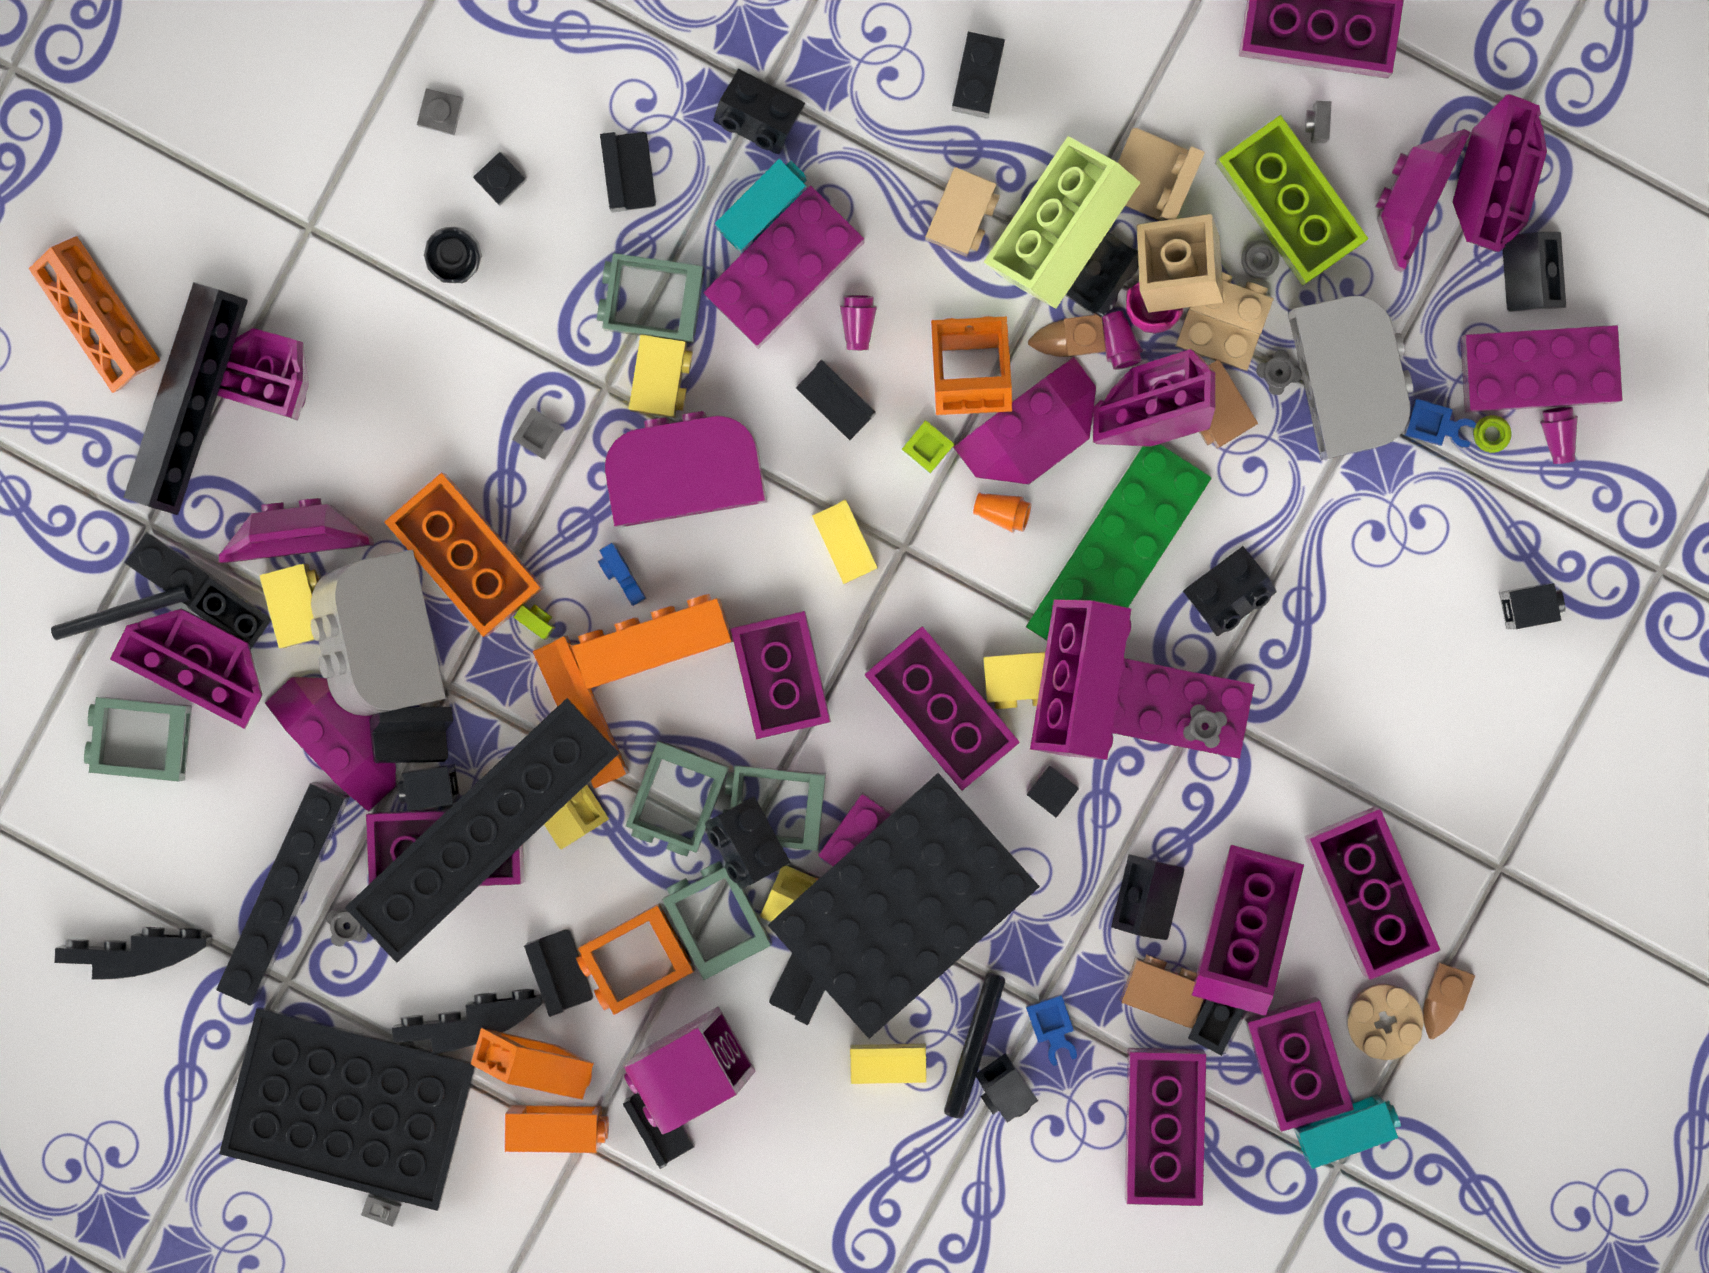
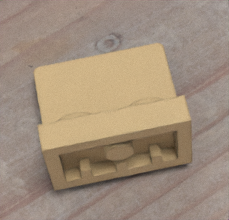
[1118,128,1205,221]

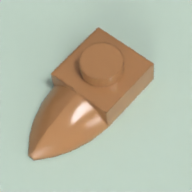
[1028,315,1106,357]
[1423,962,1475,1040]

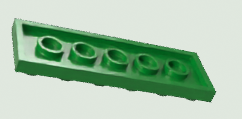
[1026,444,1212,641]

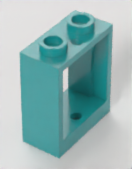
[714,159,807,254]
[1294,1094,1401,1170]

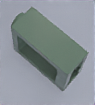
[597,253,705,344]
[84,697,192,782]
[626,740,729,856]
[723,765,826,851]
[662,861,772,980]

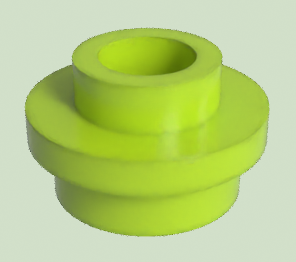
[1473,415,1512,453]

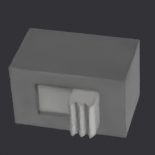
[361,1194,402,1227]

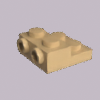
[1175,272,1274,371]

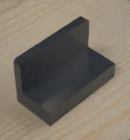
[600,132,656,213]
[1503,232,1566,312]
[796,359,876,441]
[369,707,453,763]
[1111,854,1185,940]
[524,929,594,1017]
[769,953,825,1026]
[623,1093,695,1169]

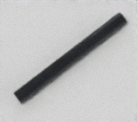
[51,585,192,640]

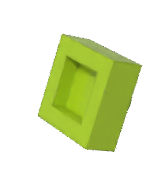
[902,420,955,474]
[513,604,555,640]

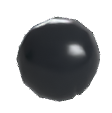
[423,227,482,284]

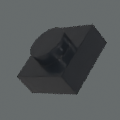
[473,152,527,206]

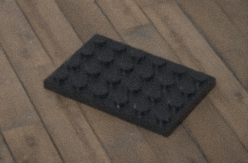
[768,773,1040,1039]
[219,1007,476,1211]

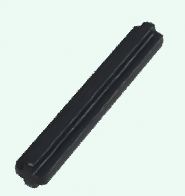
[944,973,1005,1119]

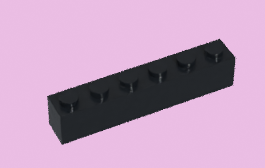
[123,282,248,515]
[216,782,350,1006]

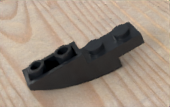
[124,531,271,650]
[54,927,212,980]
[392,989,544,1054]

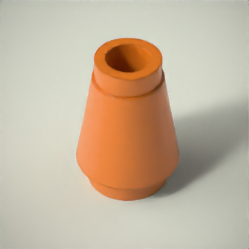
[973,492,1031,533]

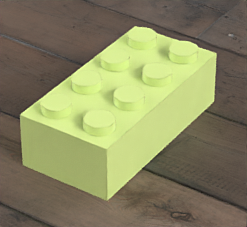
[984,136,1141,309]

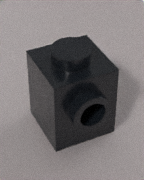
[975,1053,1038,1123]

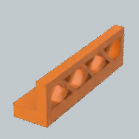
[29,236,161,393]
[532,636,629,789]

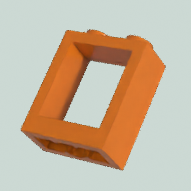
[931,316,1012,415]
[576,903,695,1015]
[471,1028,594,1100]
[505,1105,609,1153]

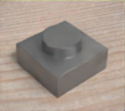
[417,88,464,136]
[1305,101,1332,143]
[512,408,565,460]

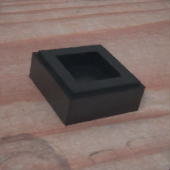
[1026,765,1080,818]

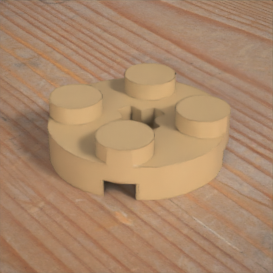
[1346,984,1424,1060]

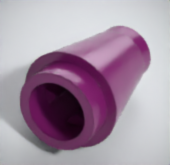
[840,295,877,351]
[1102,311,1143,370]
[1540,407,1578,464]

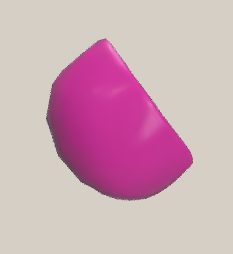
[1126,282,1183,334]

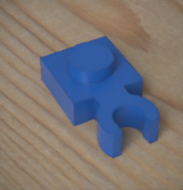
[1404,399,1476,448]
[598,543,646,606]
[1026,994,1077,1066]

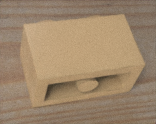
[925,167,1000,257]

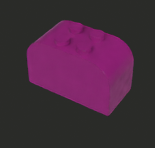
[605,411,767,528]
[1304,806,1440,980]
[624,1006,756,1134]

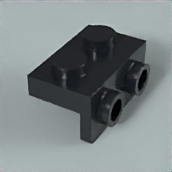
[713,68,805,154]
[1065,232,1139,317]
[1183,546,1277,636]
[705,796,791,889]

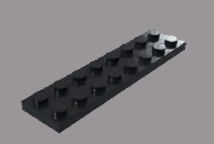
[345,698,620,963]

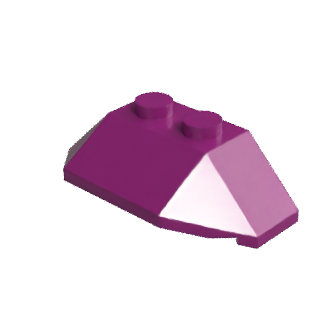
[1452,94,1547,252]
[1375,129,1471,272]
[217,328,309,420]
[1093,349,1215,447]
[953,357,1096,485]
[219,498,374,563]
[110,608,263,729]
[265,677,396,812]

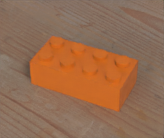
[384,472,544,637]
[572,594,733,690]

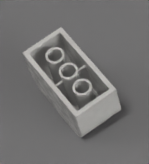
[1288,296,1413,461]
[311,550,446,716]

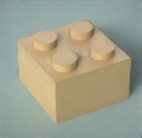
[1137,214,1224,313]

